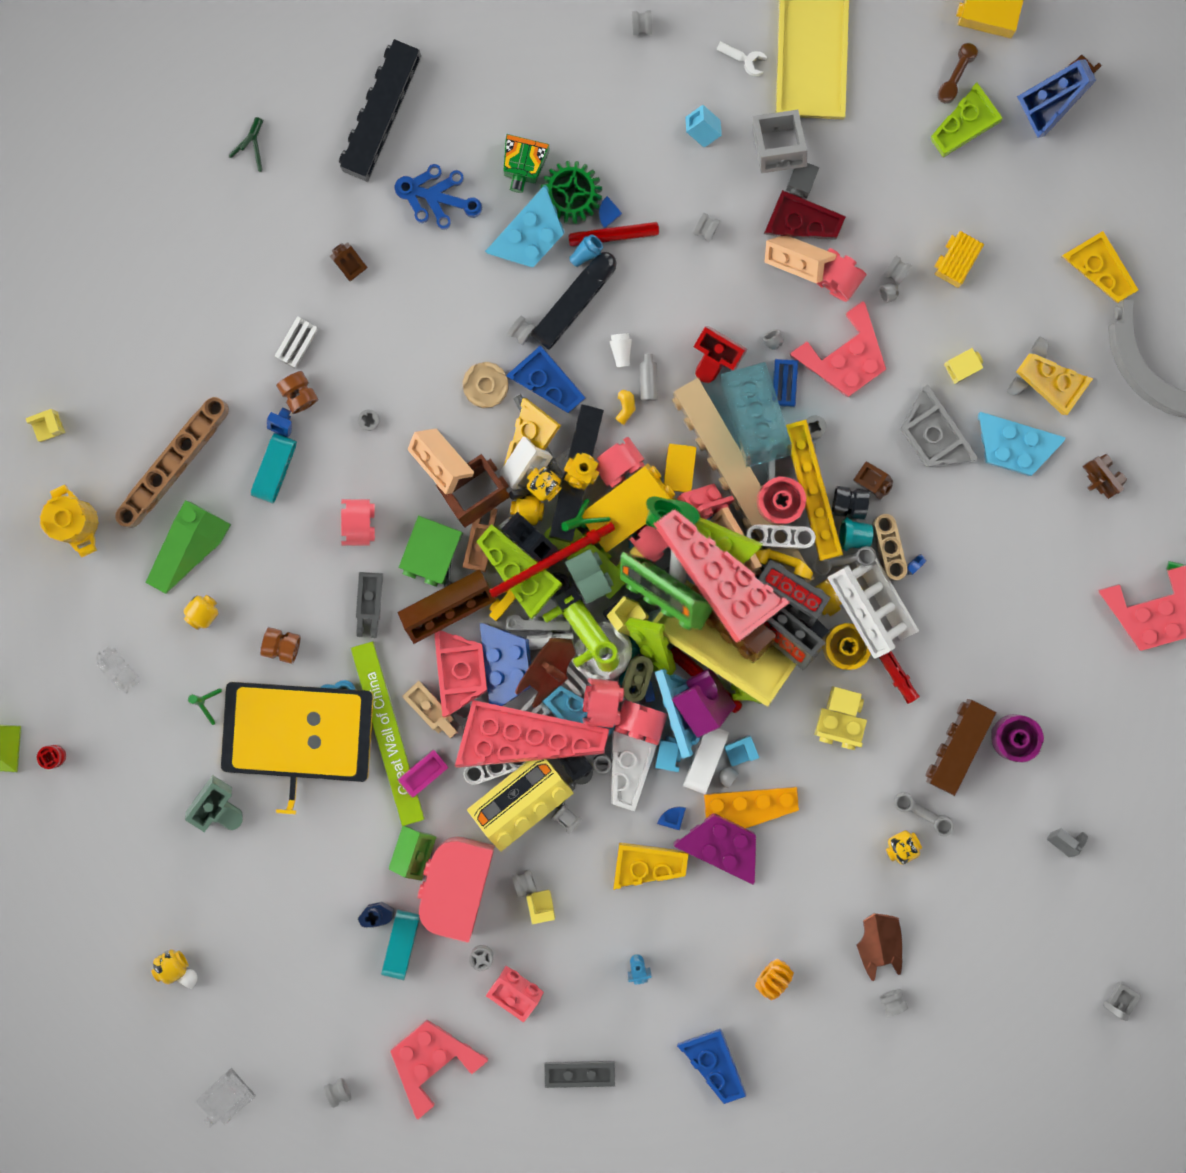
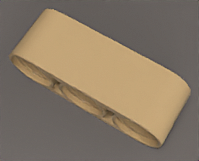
[872,514,907,581]

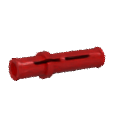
[879,651,920,704]

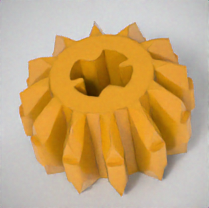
[755,959,794,1000]

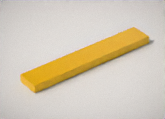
[783,420,843,561]

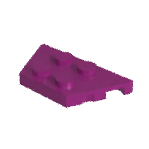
[673,813,756,885]

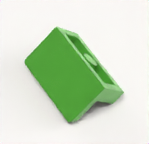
[389,826,436,881]

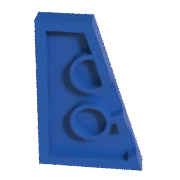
[506,345,586,413]
[677,1028,746,1104]

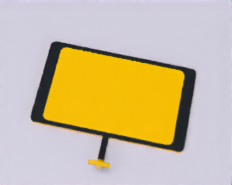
[221,682,373,814]

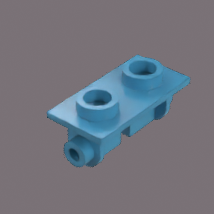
[627,954,652,985]

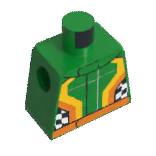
[503,134,550,193]

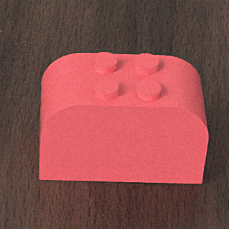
[417,837,495,943]

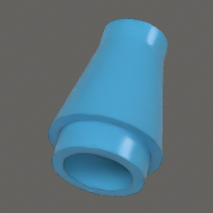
[569,235,603,267]

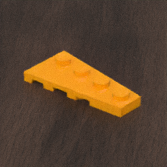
[704,787,799,828]

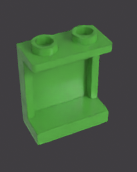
[398,516,463,587]

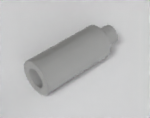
[640,354,657,401]

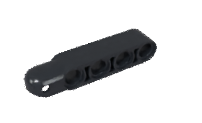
[531,252,617,350]

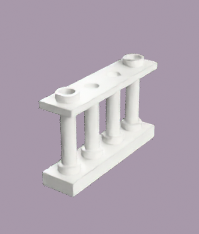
[827,557,919,659]

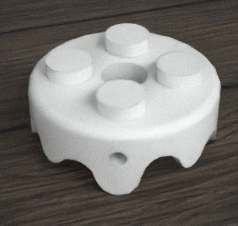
[574,621,632,680]

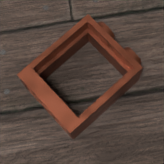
[436,454,510,528]

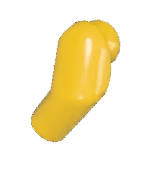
[615,390,636,426]

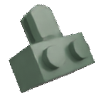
[185,775,243,833]

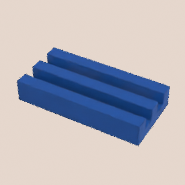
[772,359,798,407]

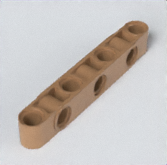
[115,397,229,528]

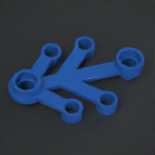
[395,164,482,230]

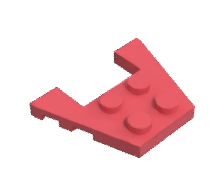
[790,301,886,397]
[1098,565,1186,651]
[390,1020,488,1120]

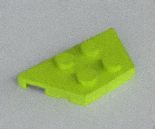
[694,517,763,564]

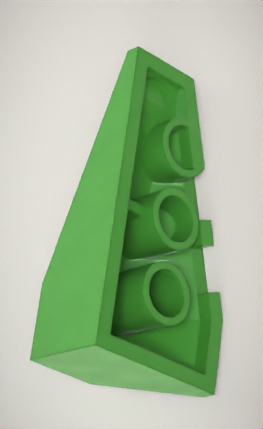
[145,500,231,594]

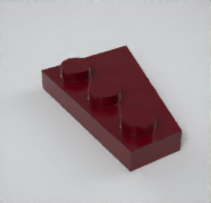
[764,190,846,239]

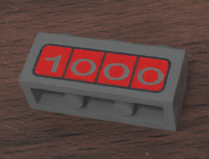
[758,560,831,628]
[763,607,826,670]

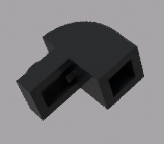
[502,512,558,562]

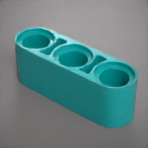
[251,433,297,504]
[381,909,420,980]

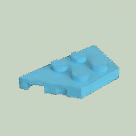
[485,185,565,267]
[978,412,1066,476]
[655,669,700,758]

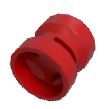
[36,745,66,769]

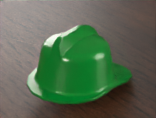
[646,496,700,529]

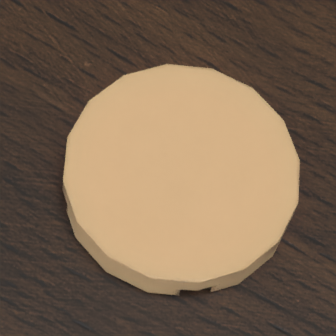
[462,362,509,408]

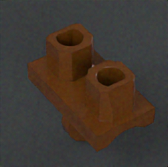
[1082,454,1127,499]

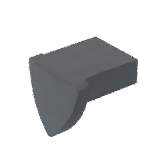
[1047,828,1088,857]

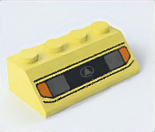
[467,759,574,852]

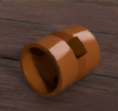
[276,371,319,414]
[260,627,301,664]

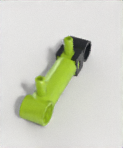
[542,573,620,672]

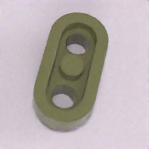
[621,655,653,702]

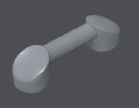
[1007,337,1048,396]
[812,546,876,576]
[894,792,954,836]

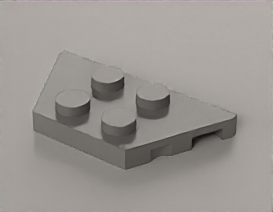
[900,385,978,467]

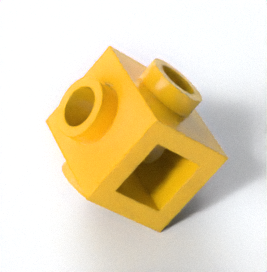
[564,453,599,490]

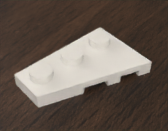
[611,730,657,811]

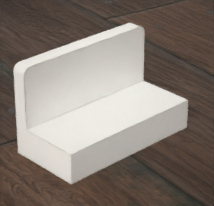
[499,437,553,490]

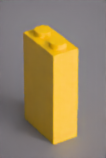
[582,463,675,553]

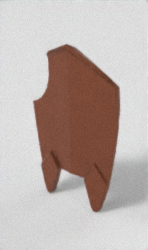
[515,638,576,708]
[856,913,903,981]

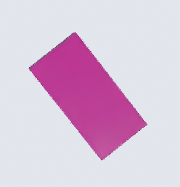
[397,750,449,798]

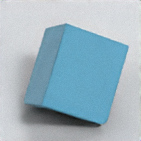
[685,105,722,147]
[724,735,759,766]

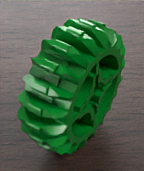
[541,161,602,224]

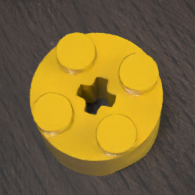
[822,623,871,670]

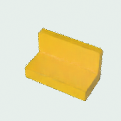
[663,443,696,493]

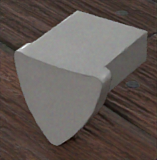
[1103,982,1141,1021]

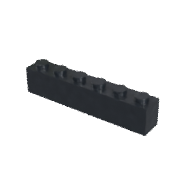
[339,39,422,182]

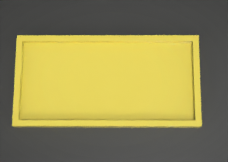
[776,0,849,119]
[653,580,796,707]

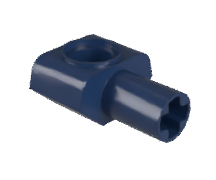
[358,902,394,928]

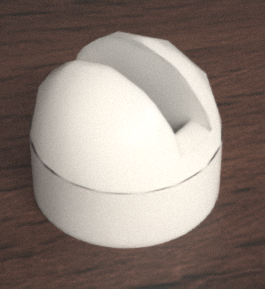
[177,969,197,989]

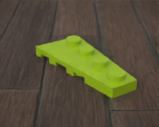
[476,524,563,620]

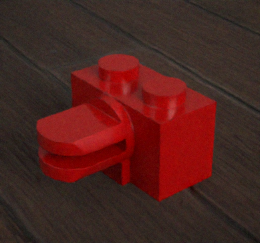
[693,326,748,383]

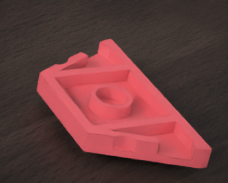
[434,630,487,718]

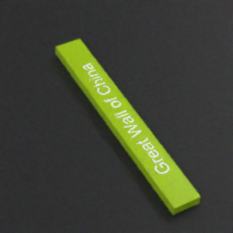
[351,641,425,826]

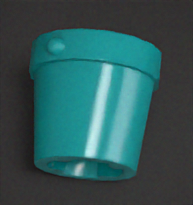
[839,517,873,551]

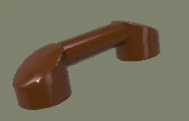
[937,43,978,104]

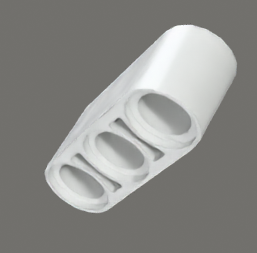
[745,524,815,549]
[683,728,729,795]
[463,761,526,785]

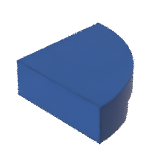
[599,196,622,229]
[907,554,927,575]
[657,806,686,830]

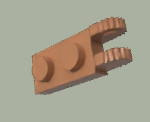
[463,508,498,573]

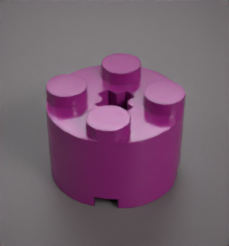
[991,714,1044,762]

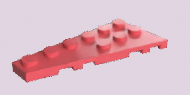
[654,509,790,642]
[455,700,609,768]

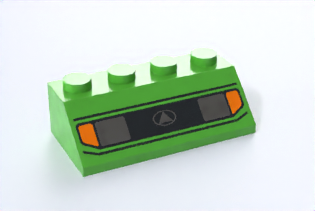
[620,552,713,630]

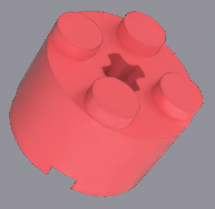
[816,248,867,302]
[595,437,645,488]
[756,477,806,525]
[341,499,375,546]
[629,524,668,562]
[583,678,624,728]
[614,700,668,745]

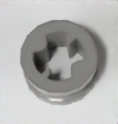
[358,409,380,431]

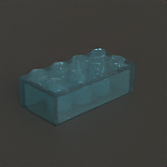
[720,362,792,467]

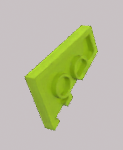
[930,82,1002,158]
[625,617,676,675]

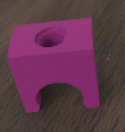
[672,668,736,738]

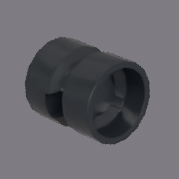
[832,486,870,520]

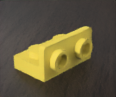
[814,708,867,750]

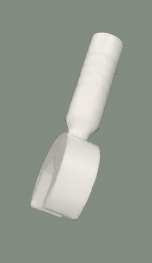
[717,41,767,77]

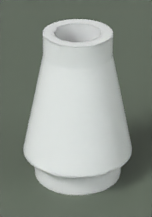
[609,333,632,367]

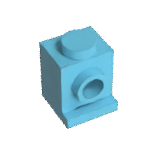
[655,736,681,772]

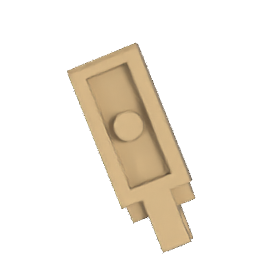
[402,681,458,738]

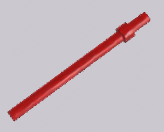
[489,522,616,598]

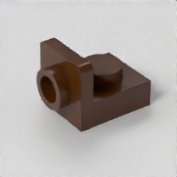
[330,243,368,282]
[853,461,893,500]

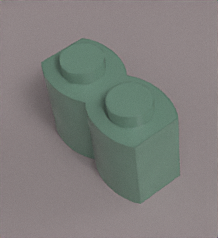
[565,550,614,604]

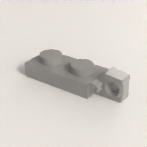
[506,615,571,633]

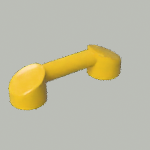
[755,549,813,580]

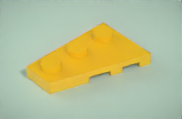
[1061,231,1139,303]
[1016,354,1093,415]
[504,398,561,465]
[613,842,689,890]

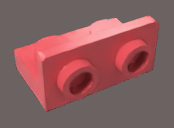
[677,483,735,519]
[486,966,544,1022]

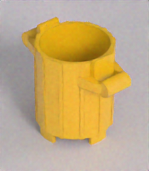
[40,484,99,558]

